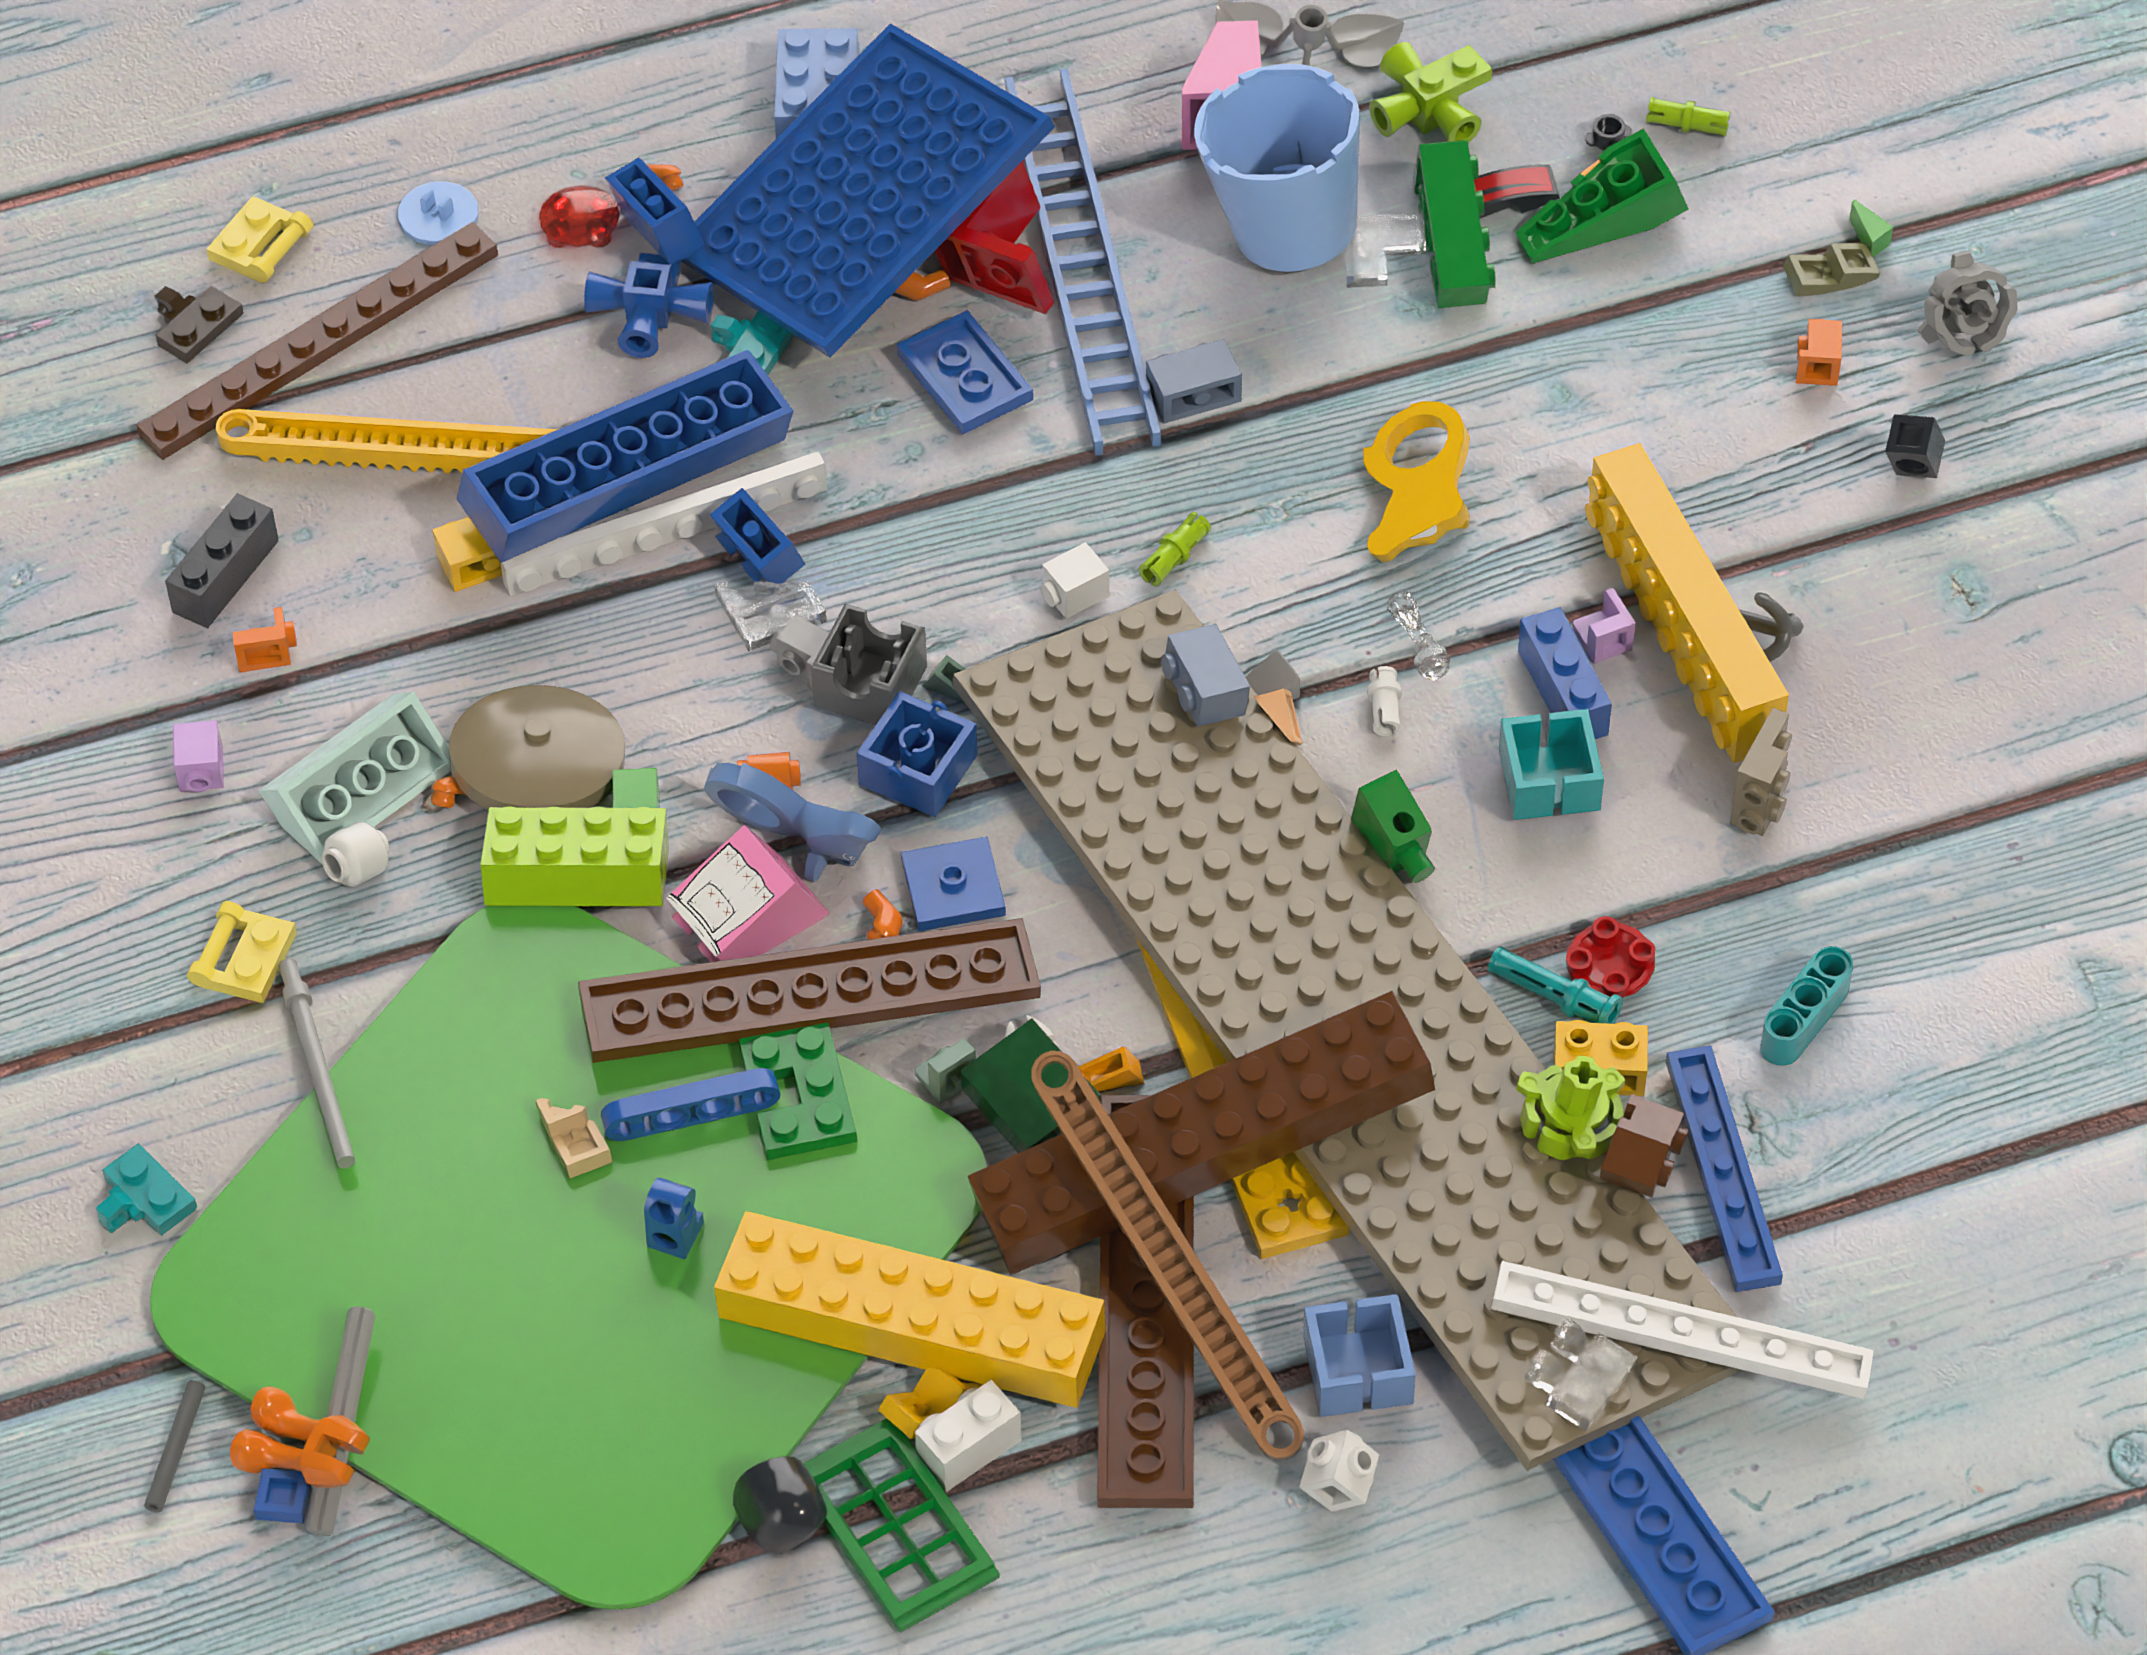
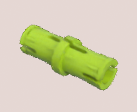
[1646,97,1731,137]
[1138,512,1211,586]

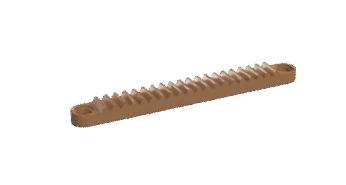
[1031,1051,1304,1460]

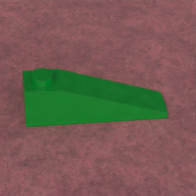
[1516,128,1689,264]

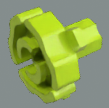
[1516,1055,1626,1160]

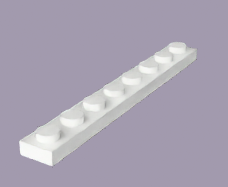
[501,451,827,596]
[1491,1261,1874,1399]

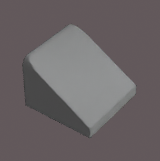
[1246,650,1300,700]

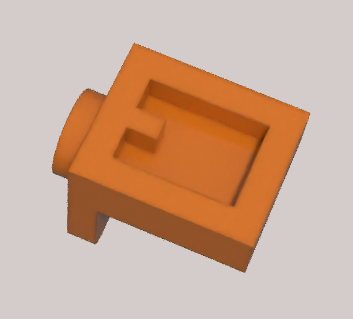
[232,607,297,672]

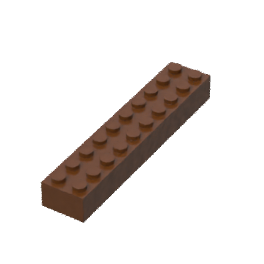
[967,991,1435,1276]

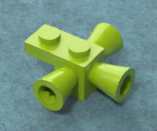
[1369,42,1492,143]

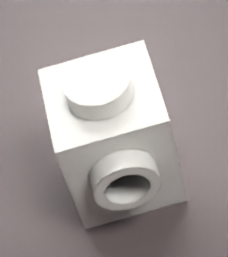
[1040,542,1110,619]

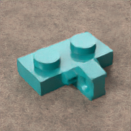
[710,311,794,375]
[96,1143,198,1236]

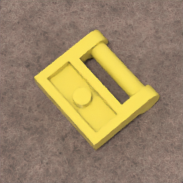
[207,196,314,283]
[187,901,297,1003]

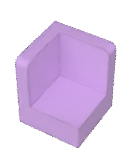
[1572,588,1636,663]

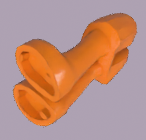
[230,1386,370,1488]

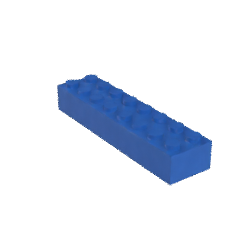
[456,349,794,563]

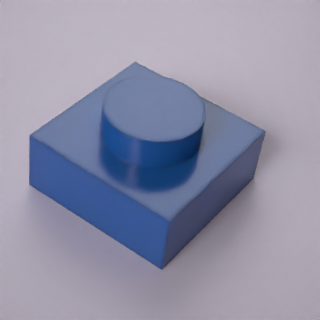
[254,1468,311,1524]

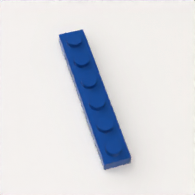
[1666,1045,1783,1292]

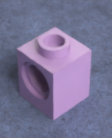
[173,720,224,792]

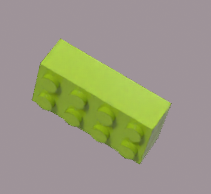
[480,806,669,906]

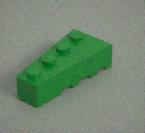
[1413,140,1496,308]

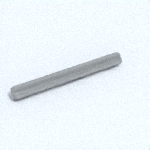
[306,1306,375,1536]

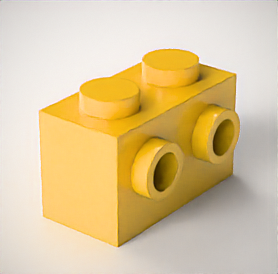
[1553,1020,1648,1096]

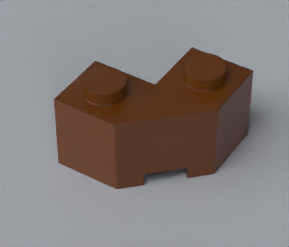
[1600,1094,1689,1198]

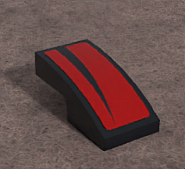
[1474,164,1560,219]

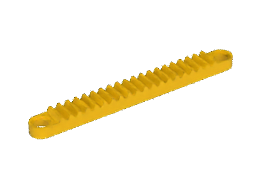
[216,409,558,474]

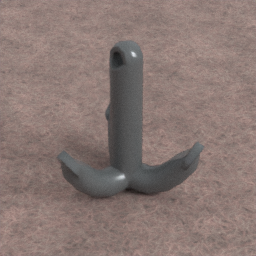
[1739,592,1804,662]

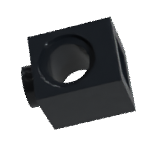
[1885,414,1945,478]

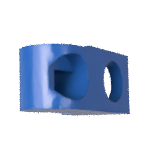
[644,1177,704,1259]

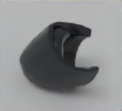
[733,1456,827,1555]

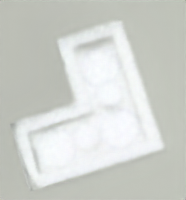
[1343,213,1426,288]

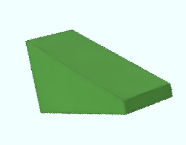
[1849,199,1893,257]

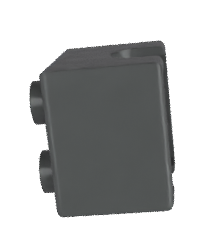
[811,603,927,725]

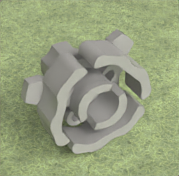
[1917,251,2018,356]

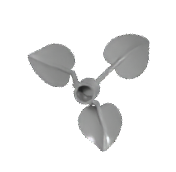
[1216,0,1404,69]

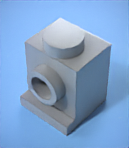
[770,615,830,691]

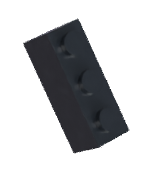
[165,493,279,629]

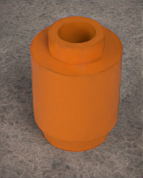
[737,752,801,790]

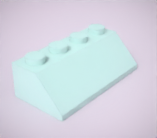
[258,692,451,863]

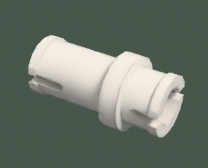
[1367,666,1402,736]

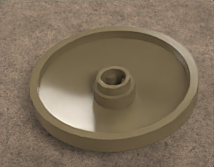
[449,685,625,810]

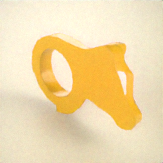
[1363,401,1470,563]

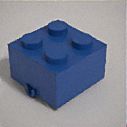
[856,691,978,817]

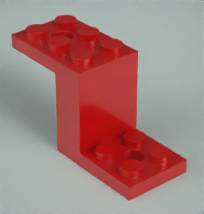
[935,161,1054,315]

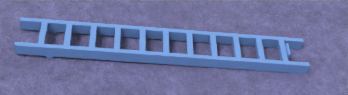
[1005,68,1161,456]

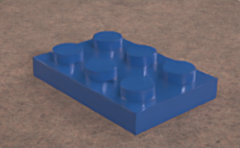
[897,310,1034,435]

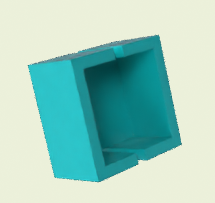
[1499,709,1604,820]

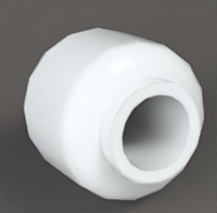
[322,822,389,887]

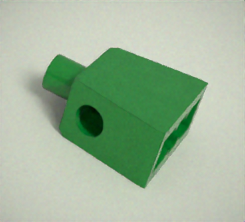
[1351,769,1435,883]

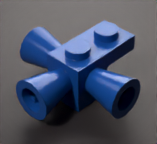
[584,253,714,358]

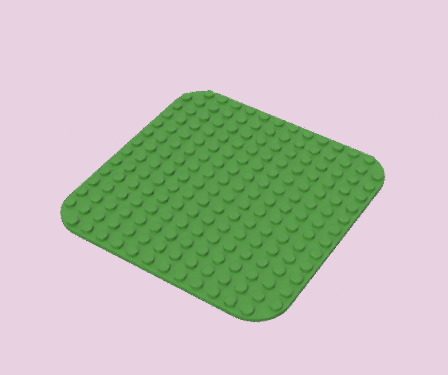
[150,906,987,1609]

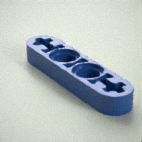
[601,1068,781,1141]

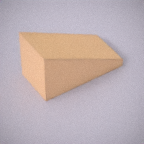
[1253,688,1303,745]

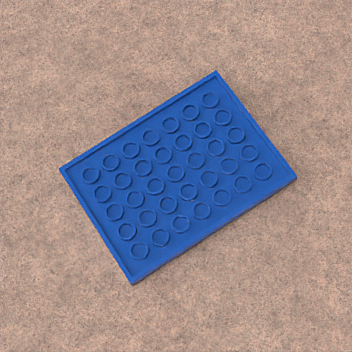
[681,23,1055,358]

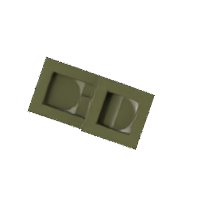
[1783,243,1880,296]

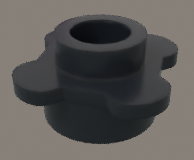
[1585,114,1632,151]

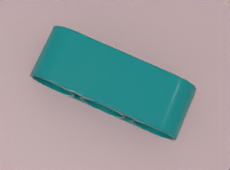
[1760,946,1853,1066]

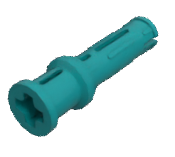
[1487,946,1623,1024]

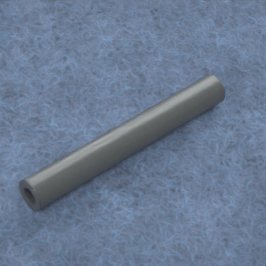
[144,1380,206,1512]

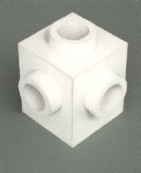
[1299,1430,1379,1512]

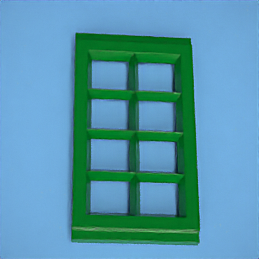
[803,1418,1000,1633]

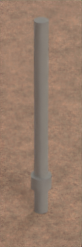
[279,958,355,1168]

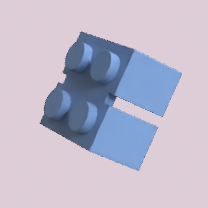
[1303,1294,1416,1417]

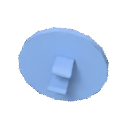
[398,181,478,245]

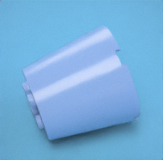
[1194,64,1360,272]

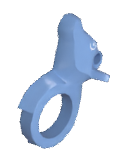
[704,763,882,882]

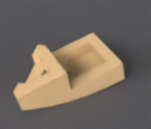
[535,1098,613,1178]

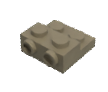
[1730,708,1792,836]

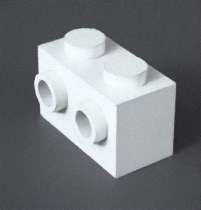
[915,1380,1022,1492]

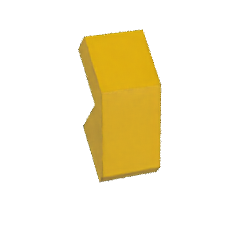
[878,1368,983,1439]

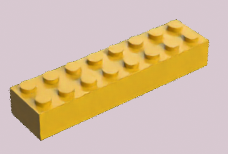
[1585,443,1789,763]
[714,1211,1106,1408]

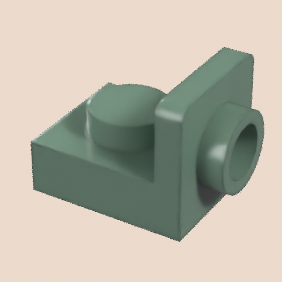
[915,1038,976,1104]

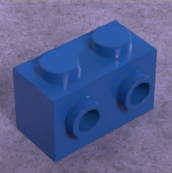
[709,488,805,591]

